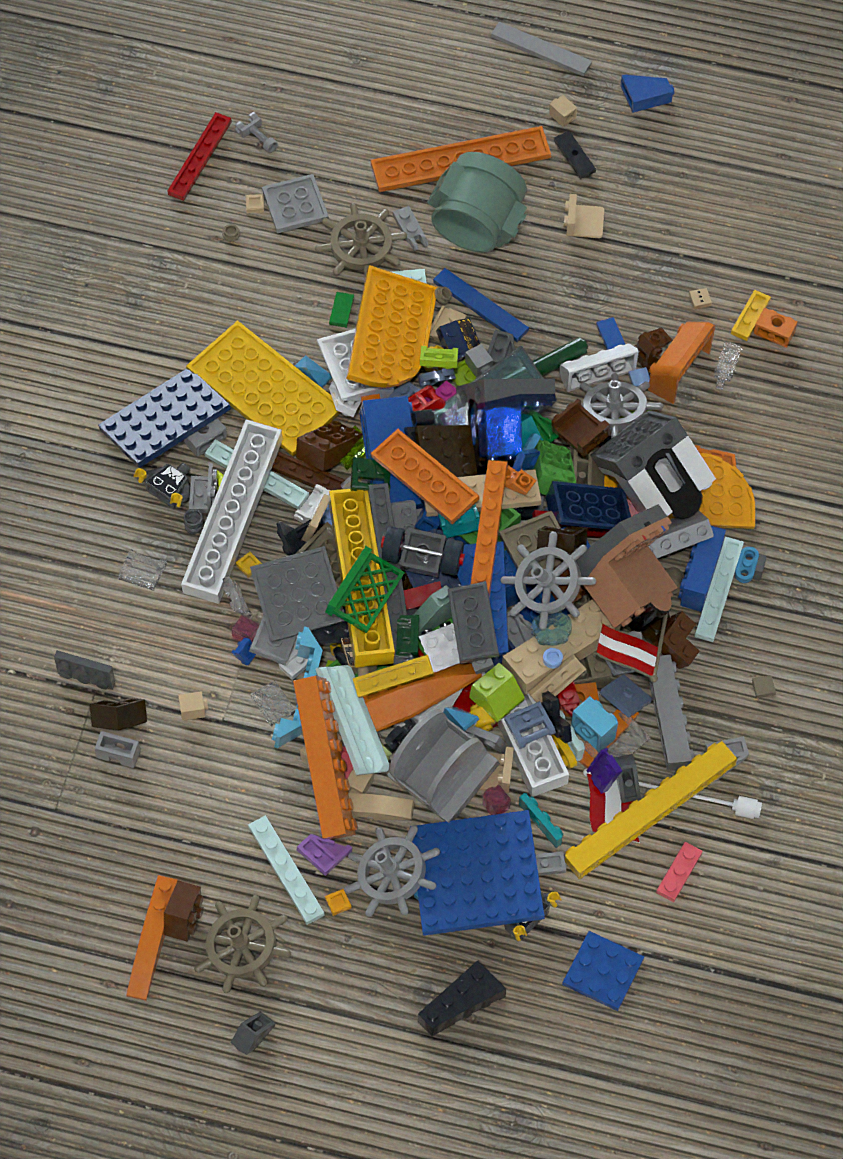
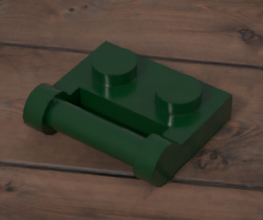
[350,457,390,493]

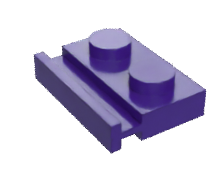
[586,748,622,794]

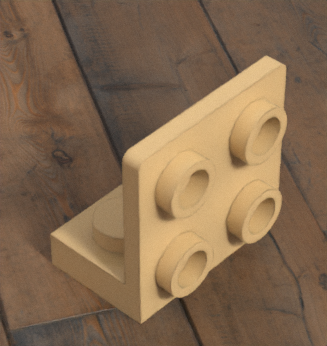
[479,747,514,793]

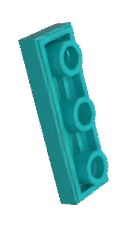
[519,793,563,848]

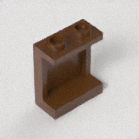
[551,399,611,457]

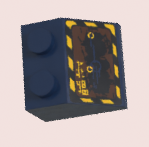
[436,318,480,362]

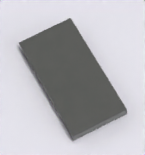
[448,581,499,664]

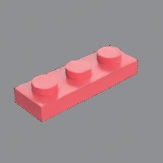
[656,842,703,902]

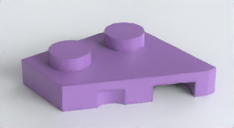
[297,834,352,876]

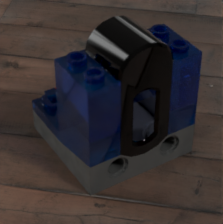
[456,379,556,475]

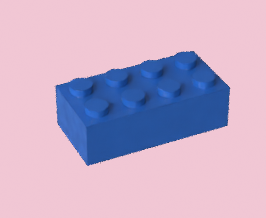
[678,526,726,612]

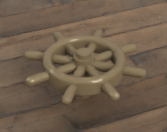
[315,203,407,278]
[192,895,291,993]

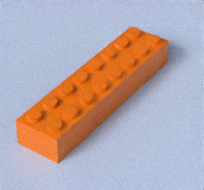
[293,675,357,840]

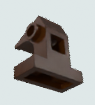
[634,327,673,375]

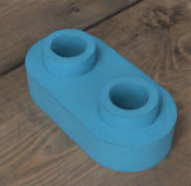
[735,547,759,583]

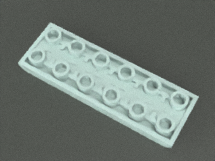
[315,665,389,775]

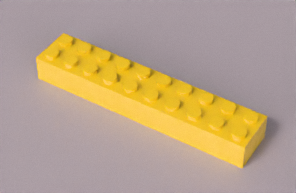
[329,489,395,668]

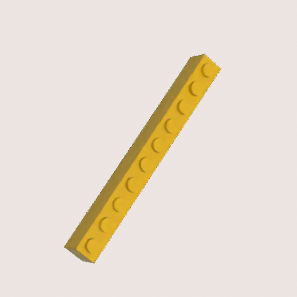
[565,741,737,880]

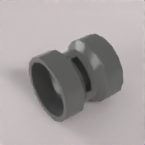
[183,509,204,535]

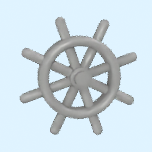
[566,373,664,438]
[501,531,596,630]
[344,825,440,917]

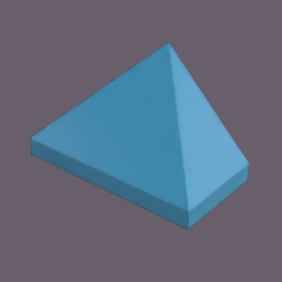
[295,355,332,388]
[443,707,479,731]

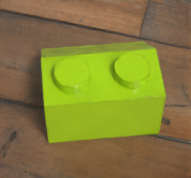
[469,663,525,723]

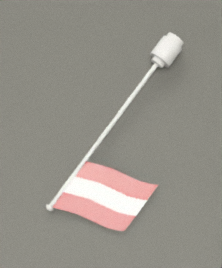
[583,768,762,843]

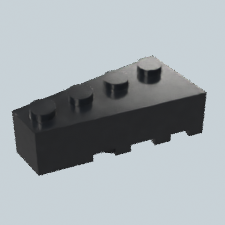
[418,961,506,1036]

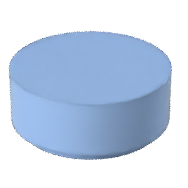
[543,648,563,669]

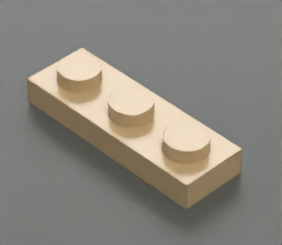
[528,654,586,702]

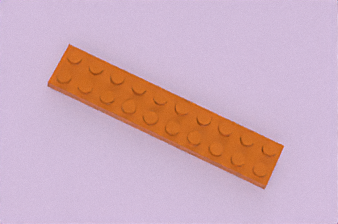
[371,126,551,192]

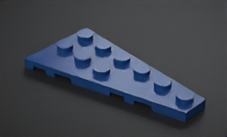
[457,541,509,655]

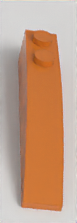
[126,875,178,1001]

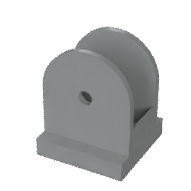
[387,709,500,823]

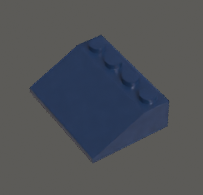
[546,481,631,530]

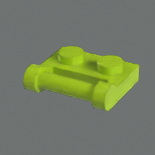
[420,346,458,369]

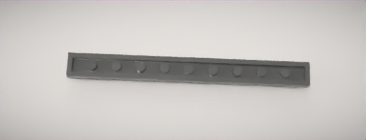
[369,483,413,665]

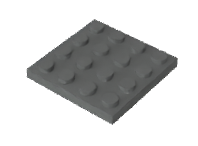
[250,546,345,642]

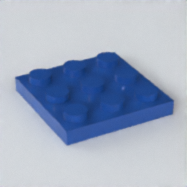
[562,931,644,1011]

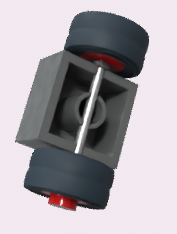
[381,526,465,578]

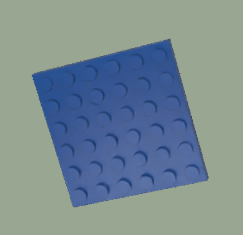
[410,810,545,936]

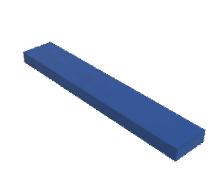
[433,268,529,342]

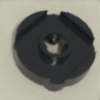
[384,719,417,753]

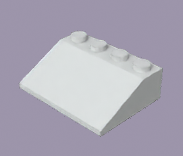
[317,329,394,401]

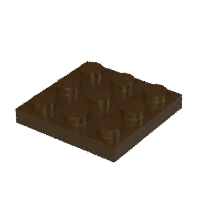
[414,425,477,477]

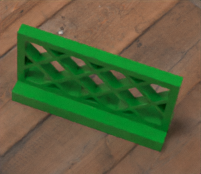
[325,546,405,633]

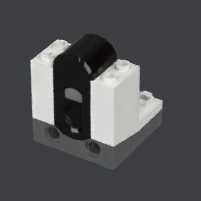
[590,410,716,519]

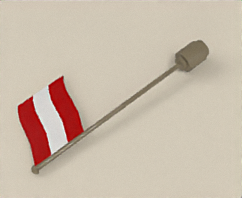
[596,567,683,682]

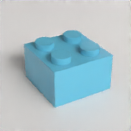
[571,696,618,753]

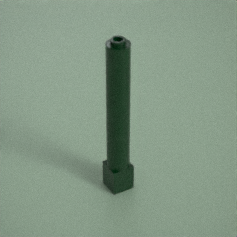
[473,337,588,414]

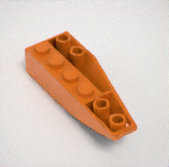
[363,663,482,732]

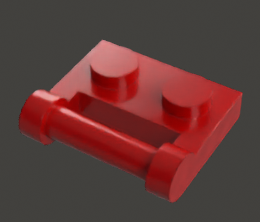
[408,385,446,411]

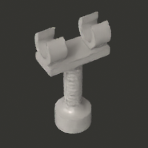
[234,112,278,153]

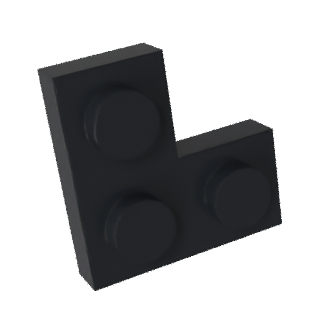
[541,691,572,744]

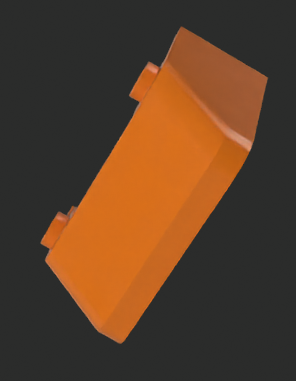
[648,322,715,404]

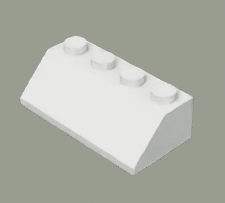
[559,344,638,392]

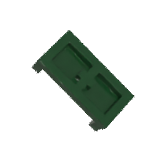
[396,615,419,658]

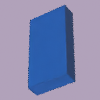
[596,317,625,350]
[512,448,540,471]

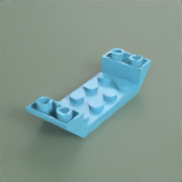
[272,626,323,748]

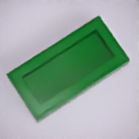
[329,292,354,328]

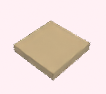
[302,494,331,542]

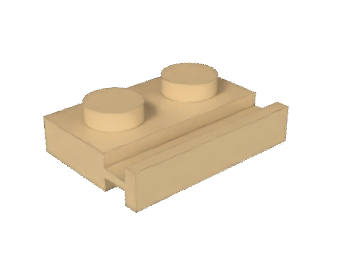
[429,305,467,342]

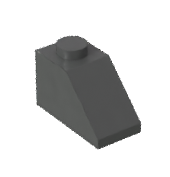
[614,754,641,803]
[230,1011,276,1055]

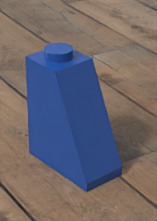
[620,75,675,113]

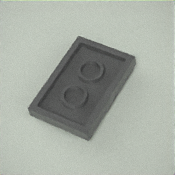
[54,650,115,690]

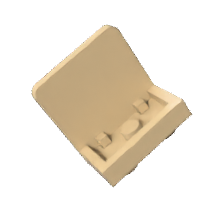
[564,194,604,238]

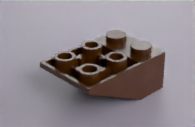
[296,421,363,471]

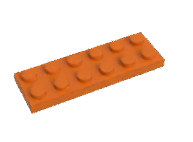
[371,429,480,524]

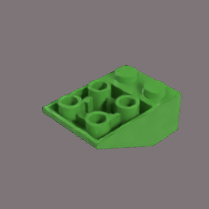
[532,440,577,495]

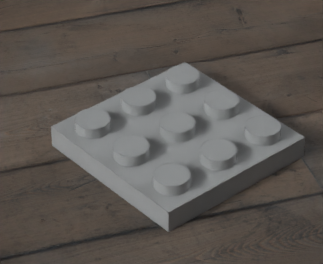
[262,174,329,233]

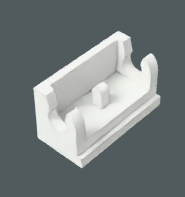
[294,484,331,523]

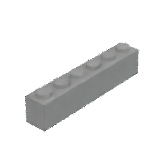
[648,655,694,771]

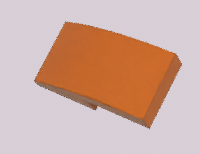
[505,465,537,495]

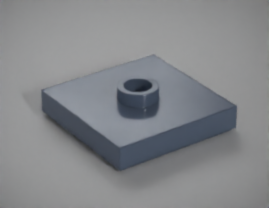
[600,674,653,718]

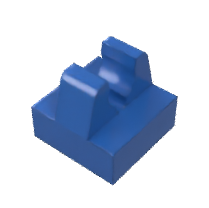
[232,637,256,666]

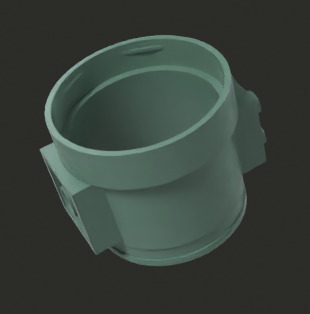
[427,152,527,253]

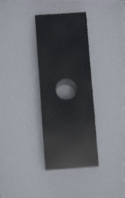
[554,131,596,179]

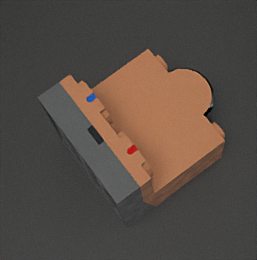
[576,504,678,632]

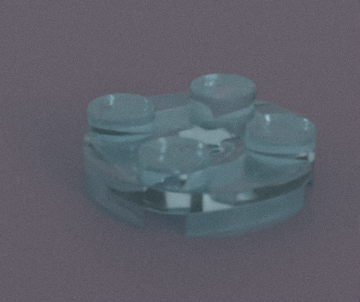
[532,611,572,646]

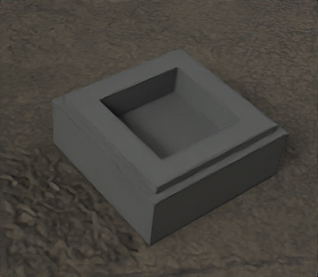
[753,554,767,581]

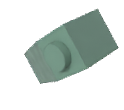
[414,585,452,637]

